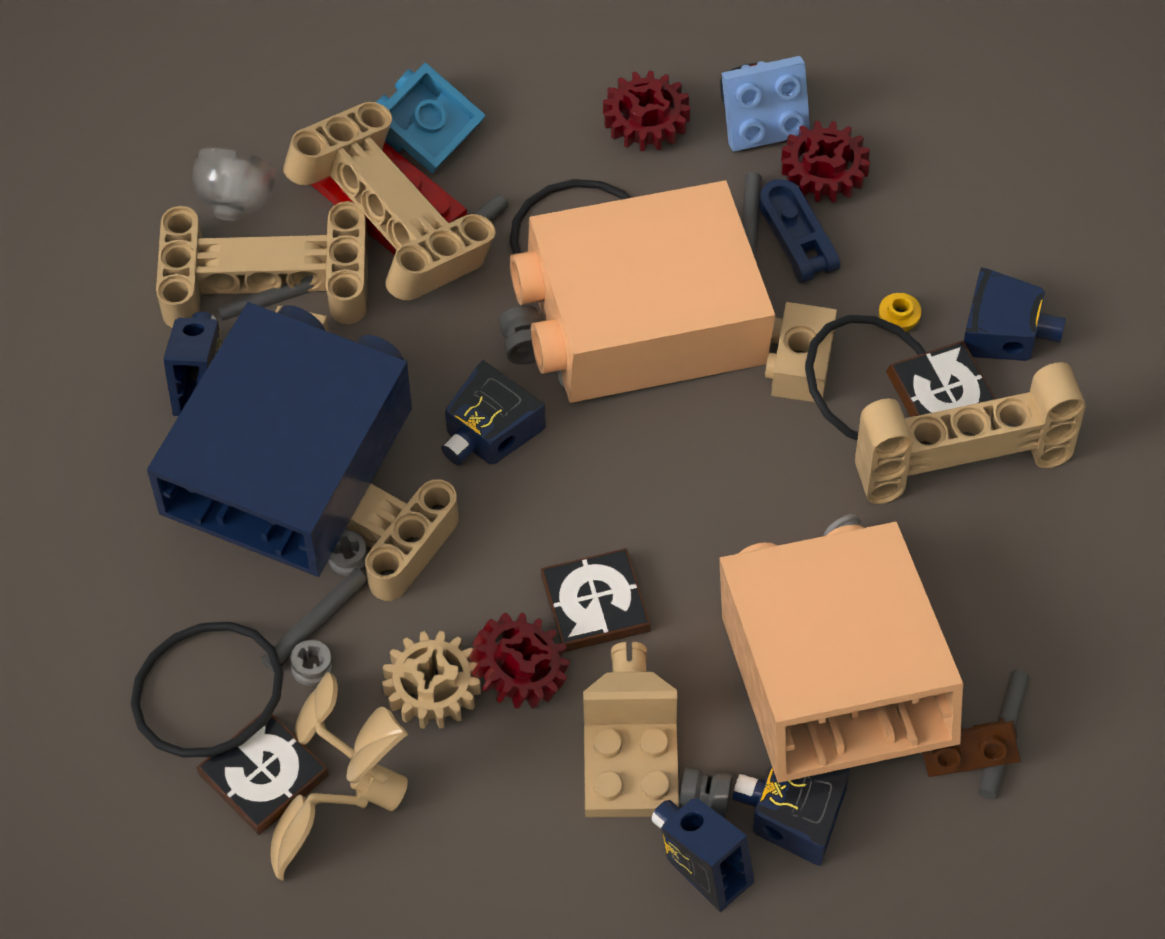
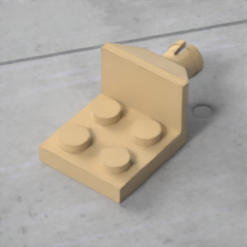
[583,642,679,817]

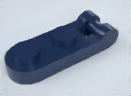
[760,179,840,283]

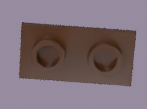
[922,717,1021,777]

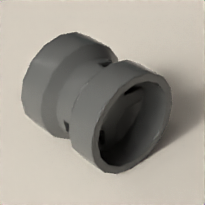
[499,305,542,364]
[679,766,733,819]

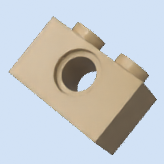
[765,302,837,402]

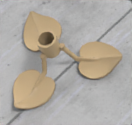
[270,672,408,881]

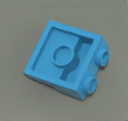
[376,62,486,174]

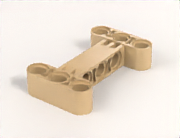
[283,102,496,300]
[156,201,369,328]
[855,362,1086,504]
[345,479,459,601]

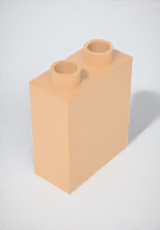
[510,180,775,403]
[719,521,963,783]

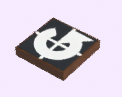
[886,340,996,444]
[540,548,651,652]
[196,713,329,835]

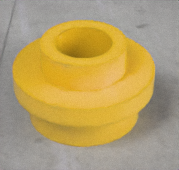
[879,293,921,332]

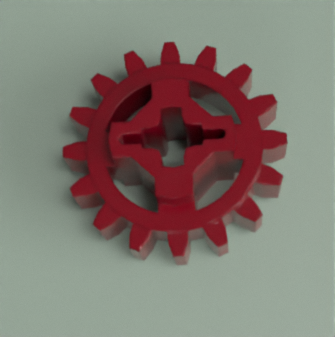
[603,70,691,151]
[781,121,870,203]
[469,612,570,709]

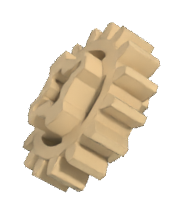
[382,631,482,729]

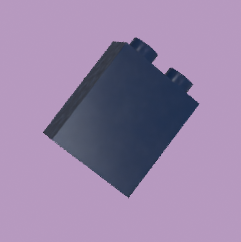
[147,302,412,577]

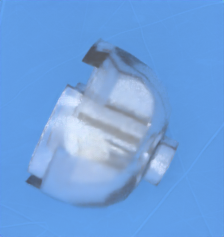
[193,148,277,221]

